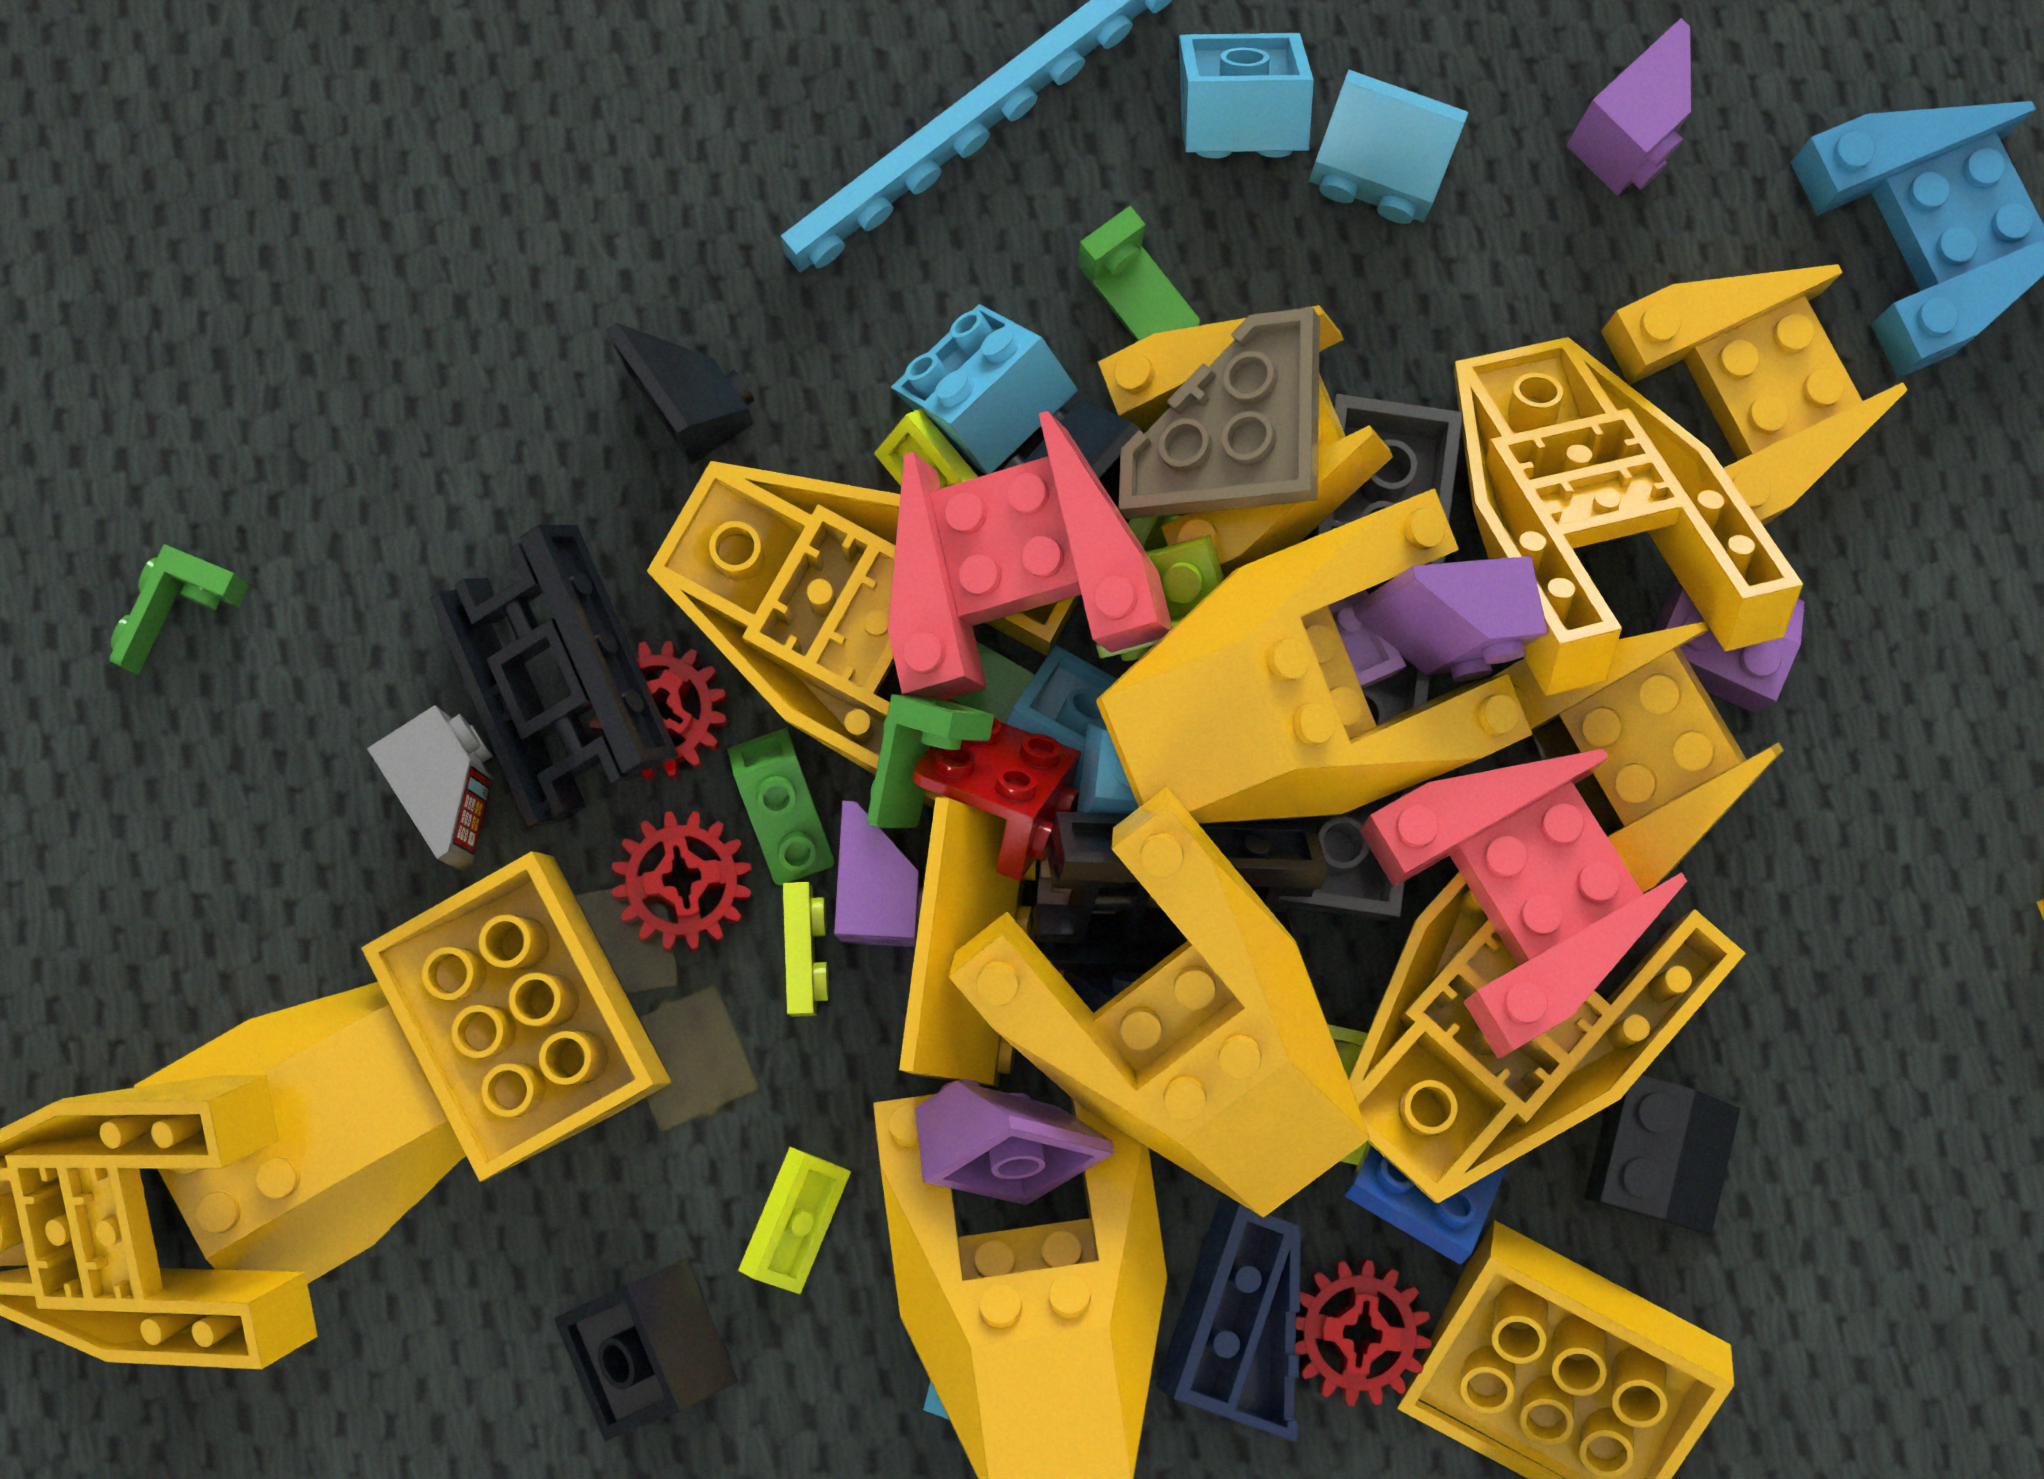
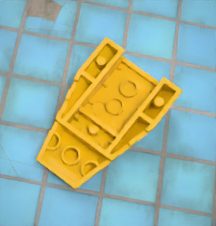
[134,982,466,1284]

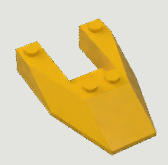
[1453,337,1803,696]
[647,461,1079,809]
[1096,488,1533,824]
[949,786,1370,1218]
[1348,872,1746,1204]
[0,1075,318,1370]
[873,1094,1167,1479]

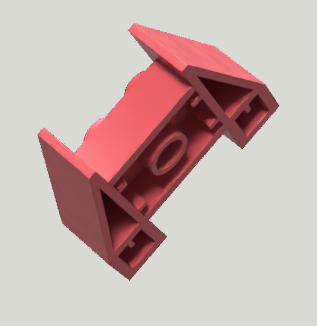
[888,411,1172,700]
[1360,749,1687,1060]

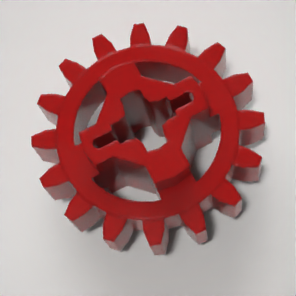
[588,641,729,781]
[611,811,751,953]
[1295,1259,1432,1406]

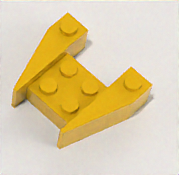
[1601,264,1907,525]
[1098,305,1393,579]
[1492,621,1784,893]

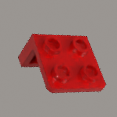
[912,717,1081,881]

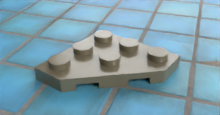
[1119,307,1320,519]

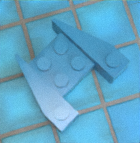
[1790,101,2044,378]

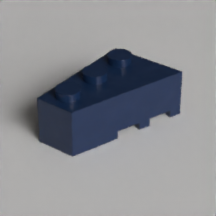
[1156,1198,1301,1443]

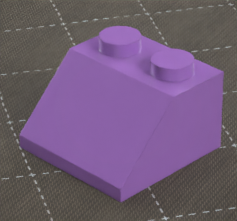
[1566,18,1691,196]
[1352,556,1548,682]
[1653,578,1805,714]
[834,801,923,947]
[915,1080,1114,1205]

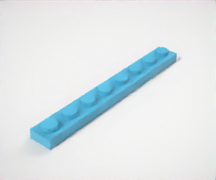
[781,0,1172,273]

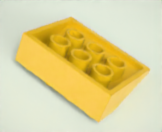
[899,797,1040,1087]
[361,851,672,1182]
[1397,1220,1734,1479]

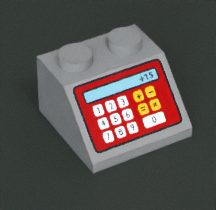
[367,705,494,872]

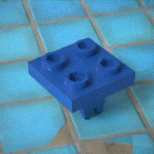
[1344,1143,1508,1265]

